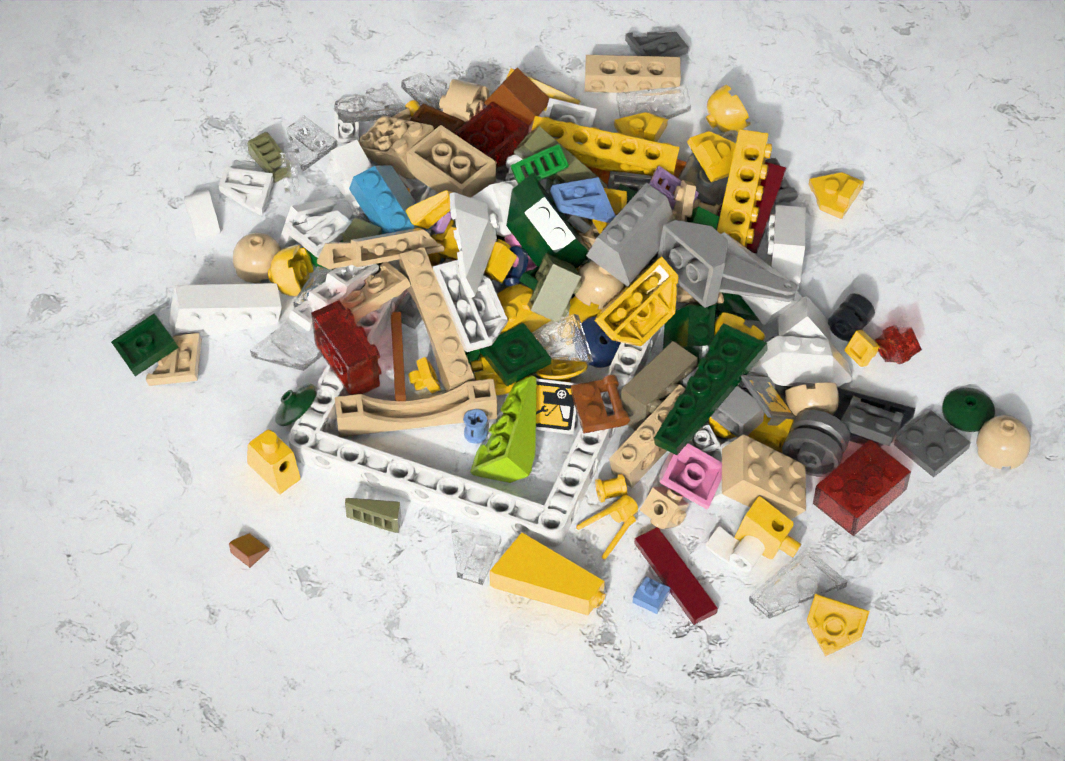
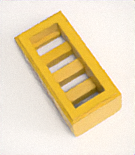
[406,190,453,229]

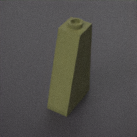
[513,126,608,188]

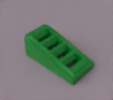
[510,144,569,184]

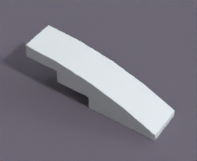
[289,264,379,331]

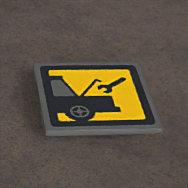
[741,375,796,426]

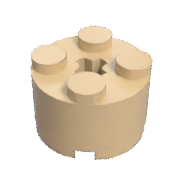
[439,79,489,132]

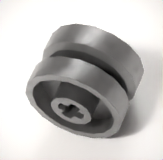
[782,410,850,477]

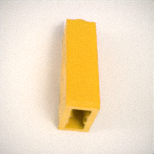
[490,533,606,615]

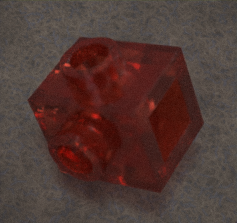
[875,325,922,364]

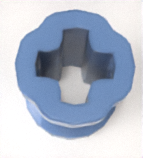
[463,409,488,444]

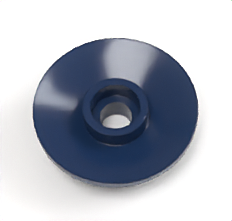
[574,316,621,368]

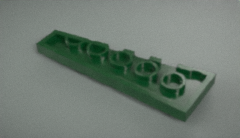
[654,323,768,455]

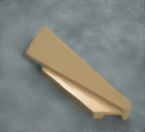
[317,228,444,269]

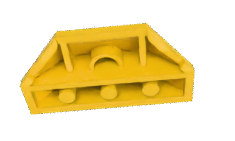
[595,256,678,347]
[480,284,551,357]

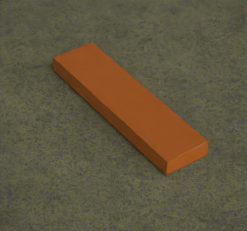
[391,312,406,401]

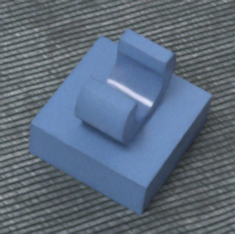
[632,576,670,614]

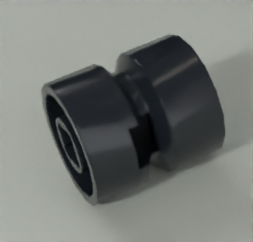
[828,293,875,342]

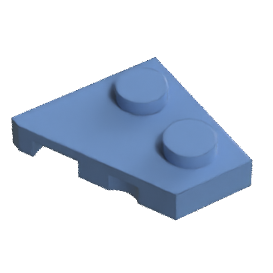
[550,177,616,223]

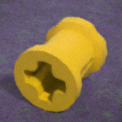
[595,474,627,503]

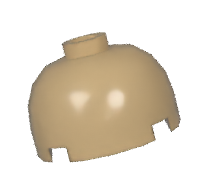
[233,233,281,283]
[575,261,625,309]
[785,382,839,416]
[976,415,1031,469]

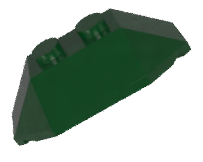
[506,174,590,268]
[663,302,718,368]

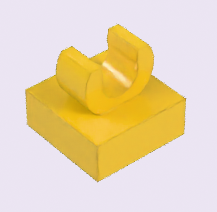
[844,330,880,367]
[408,357,441,394]

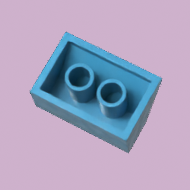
[349,165,432,234]

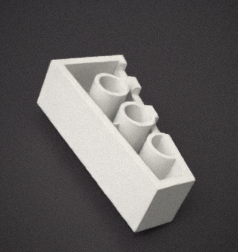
[169,284,282,338]

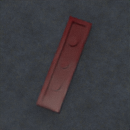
[634,527,718,625]

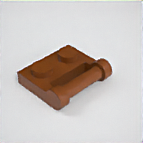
[571,375,630,434]

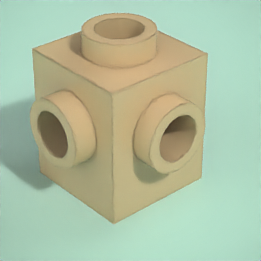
[640,486,689,529]

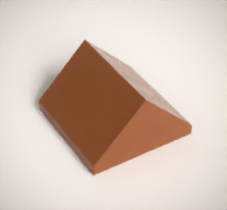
[484,67,549,136]

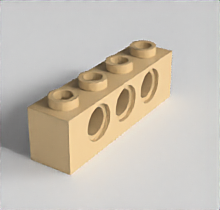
[585,55,681,94]
[609,384,686,488]

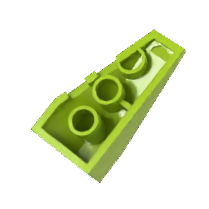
[470,376,536,483]

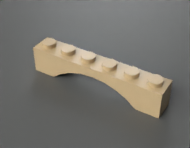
[399,247,475,392]
[335,379,497,437]

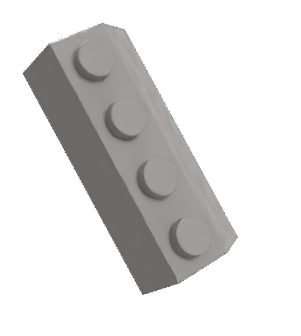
[586,182,675,287]

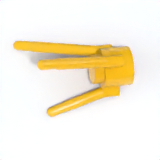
[576,495,638,559]

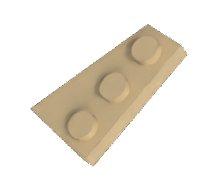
[332,262,411,328]

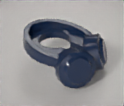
[500,246,528,286]

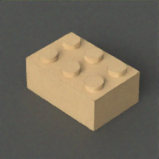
[407,125,496,198]
[722,434,806,520]

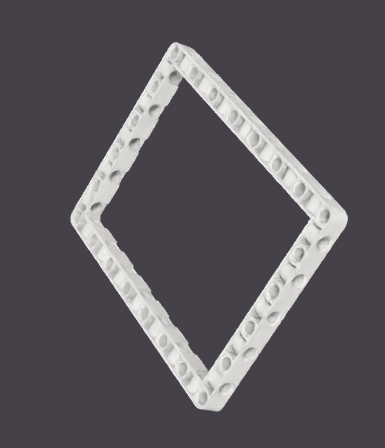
[288,179,679,547]

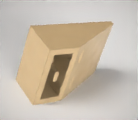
[358,116,434,180]

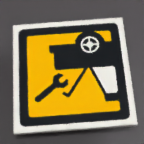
[536,379,578,434]

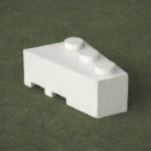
[327,140,372,221]

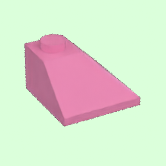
[660,444,722,509]

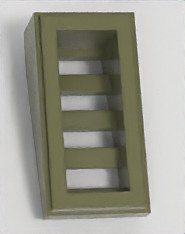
[247,132,295,183]
[345,498,401,533]

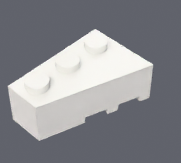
[767,205,806,289]

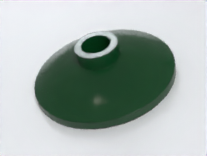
[275,384,317,426]
[942,388,995,432]

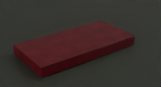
[716,158,786,254]

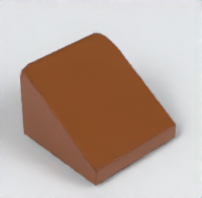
[229,533,269,568]

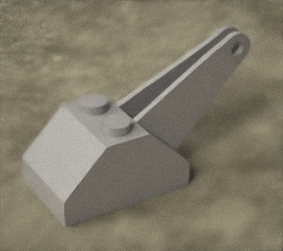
[657,220,797,308]

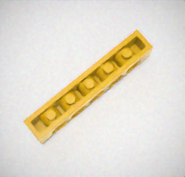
[531,116,679,182]
[717,129,772,248]

